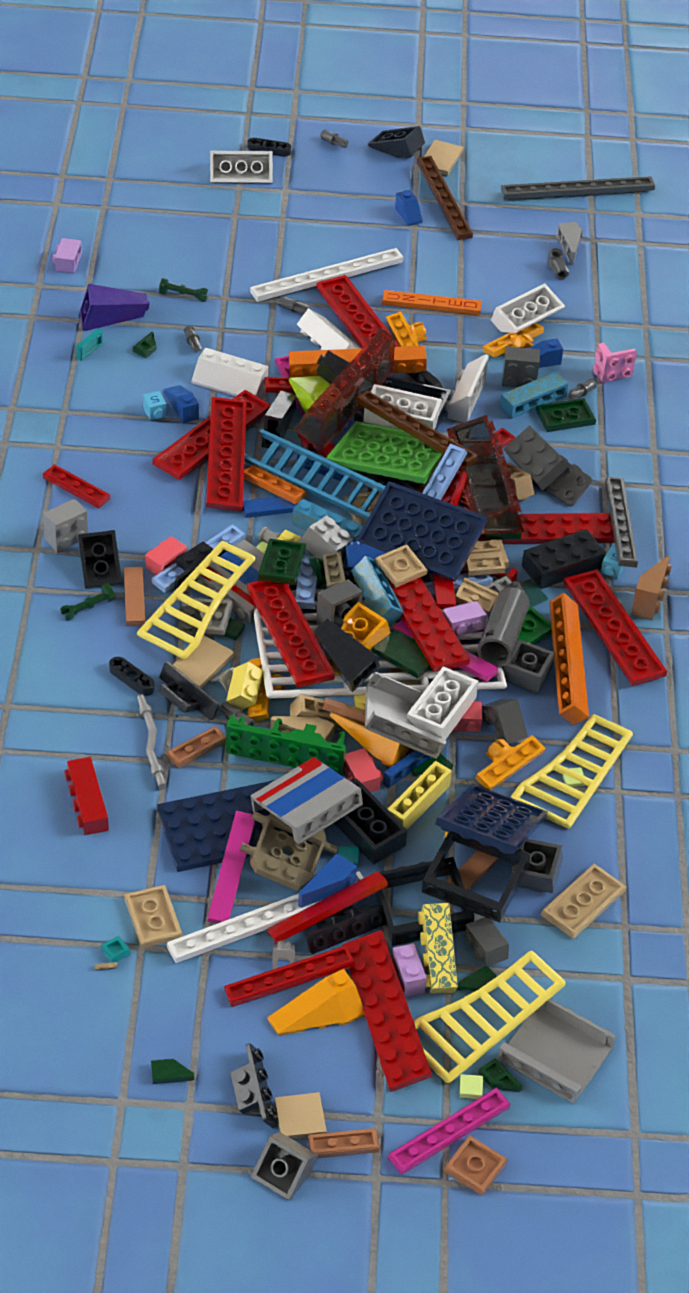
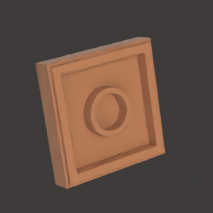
[444,1135,508,1196]

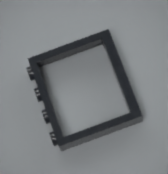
[380,376,451,431]
[422,831,530,923]
[372,856,474,946]

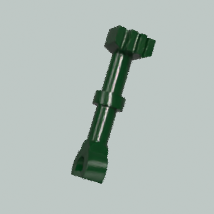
[159,278,208,302]
[60,583,116,621]

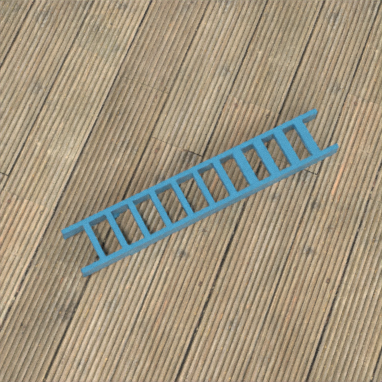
[244,429,386,520]

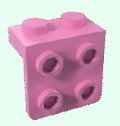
[593,343,637,383]

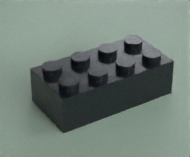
[521,529,606,590]
[334,778,408,865]

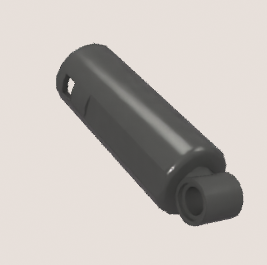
[478,581,530,667]

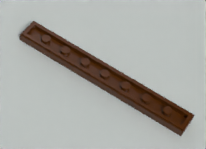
[417,156,473,240]
[356,390,478,468]

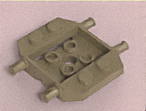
[239,811,338,891]

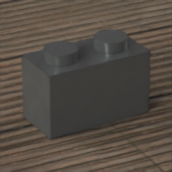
[464,917,509,966]

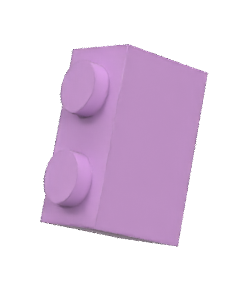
[52,238,82,273]
[442,601,487,636]
[392,943,427,997]

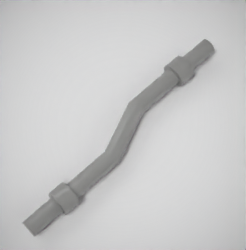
[137,695,167,789]

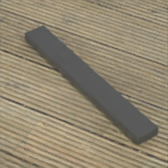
[605,477,638,568]

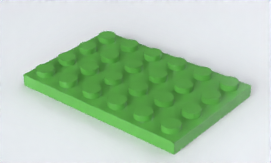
[326,421,453,484]

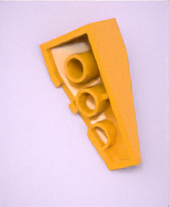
[326,602,391,675]
[330,712,410,766]
[267,969,365,1036]

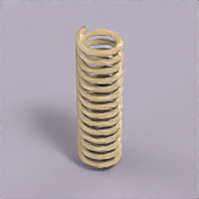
[94,962,117,970]

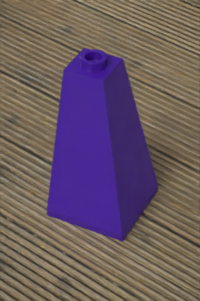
[80,283,150,331]

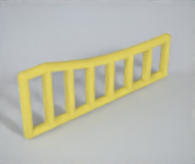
[137,541,256,660]
[511,714,633,829]
[414,951,566,1083]

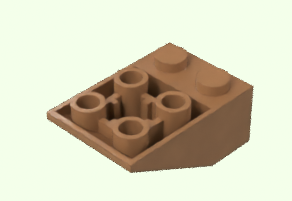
[631,556,672,620]

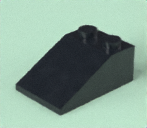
[368,126,425,158]
[78,530,122,588]

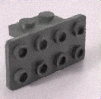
[532,455,592,506]

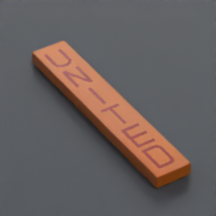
[382,290,482,315]

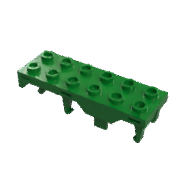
[226,715,346,776]

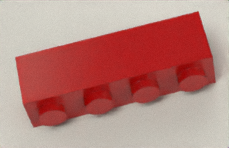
[64,756,109,836]

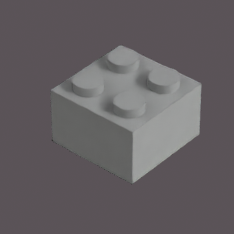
[43,499,88,552]
[299,515,354,560]

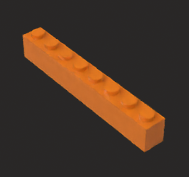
[289,346,427,378]
[549,593,589,726]

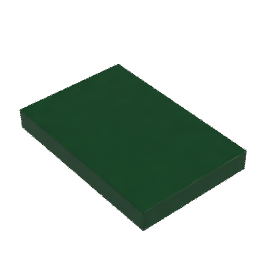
[536,398,596,432]
[258,538,306,585]
[372,629,431,679]

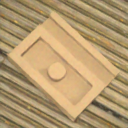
[465,547,506,576]
[455,578,498,616]

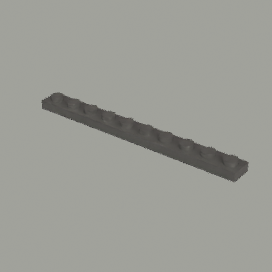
[501,176,655,200]

